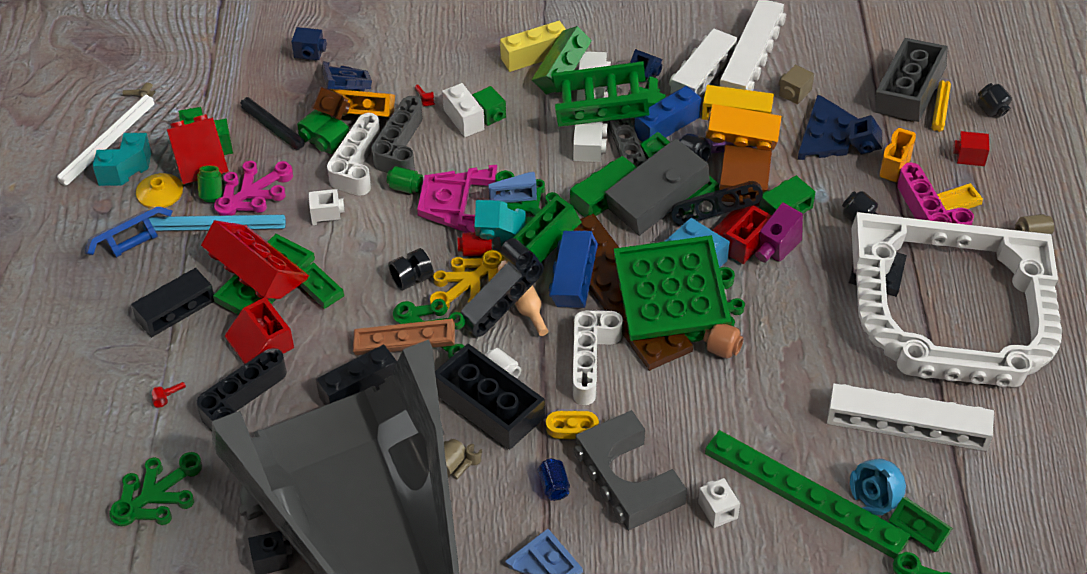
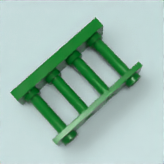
[553,61,650,127]

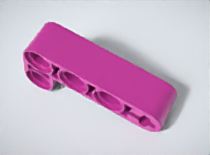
[897,162,974,225]

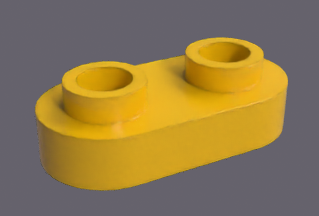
[546,411,599,439]

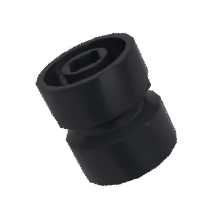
[388,248,434,291]

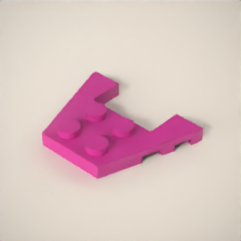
[417,165,497,232]

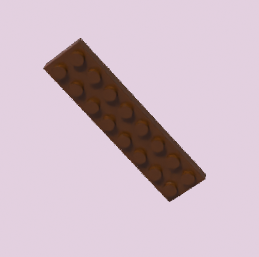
[573,214,693,371]

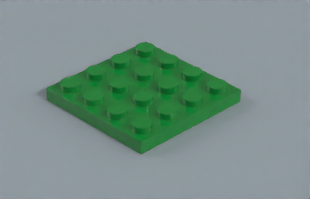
[614,235,732,341]

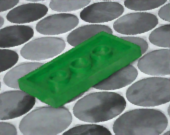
[213,234,315,315]

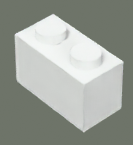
[442,83,484,138]

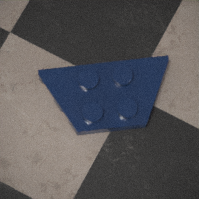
[322,61,372,92]
[798,95,857,160]

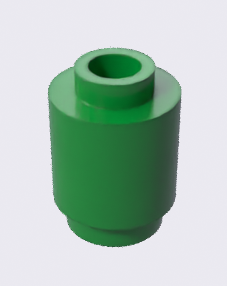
[197,165,222,202]
[386,166,423,194]

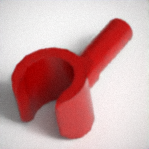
[415,85,435,107]
[151,382,186,408]

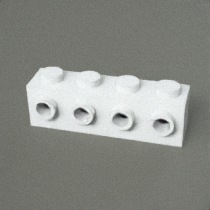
[669,29,737,97]

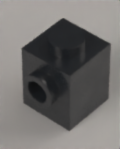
[248,531,293,574]

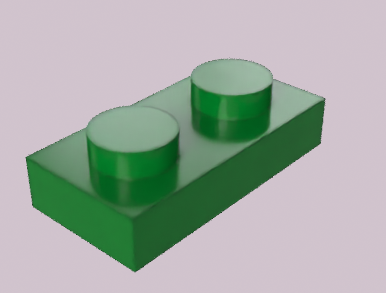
[300,262,344,309]
[889,497,953,552]

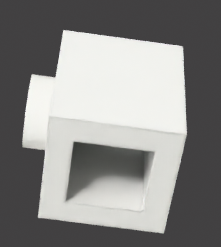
[698,478,740,528]

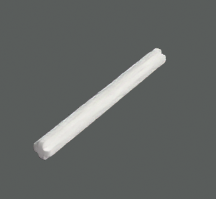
[57,95,154,186]

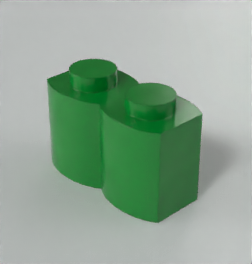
[297,109,349,154]

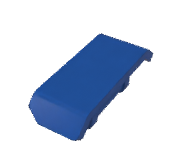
[85,207,173,258]

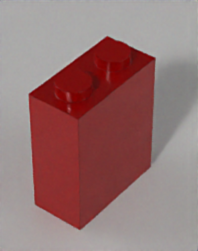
[167,114,229,184]

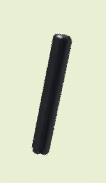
[240,97,305,150]

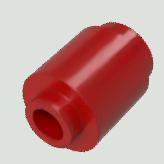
[457,232,492,257]

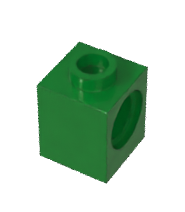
[472,86,506,126]

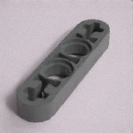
[608,118,646,167]

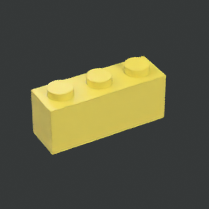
[500,20,566,72]

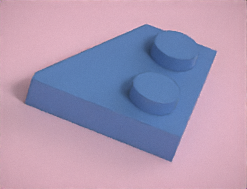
[505,529,583,574]

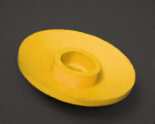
[136,173,183,208]

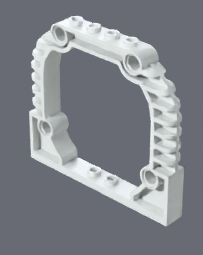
[851,212,1062,387]

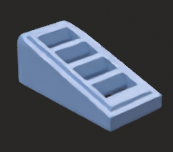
[488,172,537,203]

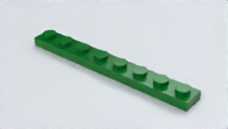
[705,430,911,559]

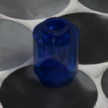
[537,458,570,501]

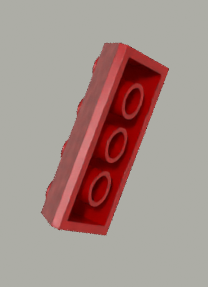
[201,220,309,300]

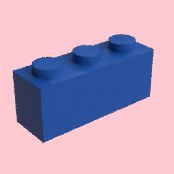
[634,86,701,142]
[548,231,598,308]

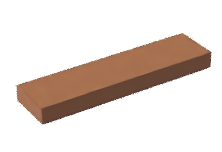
[353,319,455,355]

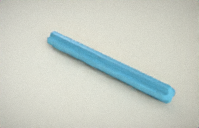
[143,215,286,231]

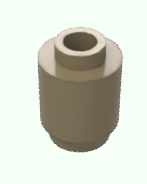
[1015,214,1054,234]
[444,439,466,478]

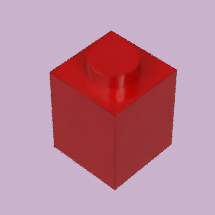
[953,131,990,166]

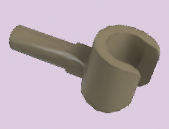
[122,82,156,98]
[452,444,482,479]

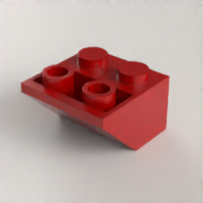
[712,205,772,264]
[225,297,294,364]

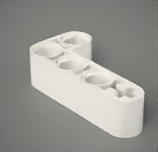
[327,113,380,196]
[573,310,623,405]

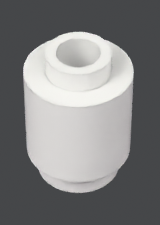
[485,348,521,378]

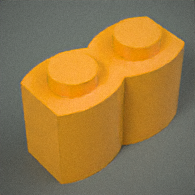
[880,128,916,182]

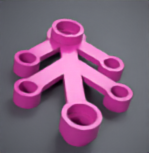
[214,161,293,216]

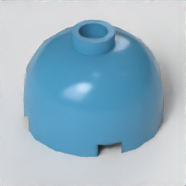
[850,459,906,515]

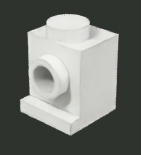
[309,189,345,225]

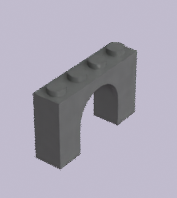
[574,410,687,531]

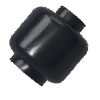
[977,83,1012,117]
[679,134,711,162]
[842,191,879,223]

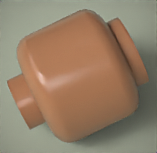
[703,324,744,359]

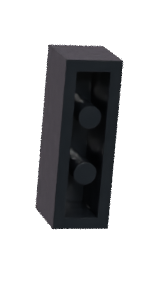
[131,268,214,338]
[316,344,397,405]

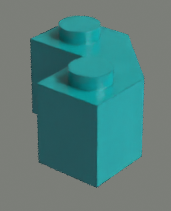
[93,133,152,186]
[475,200,526,246]

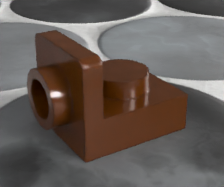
[312,86,350,120]

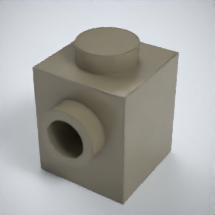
[779,64,814,104]

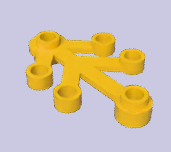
[430,250,505,310]

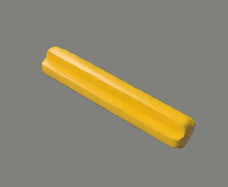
[931,80,951,132]

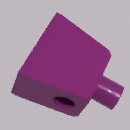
[755,202,803,263]

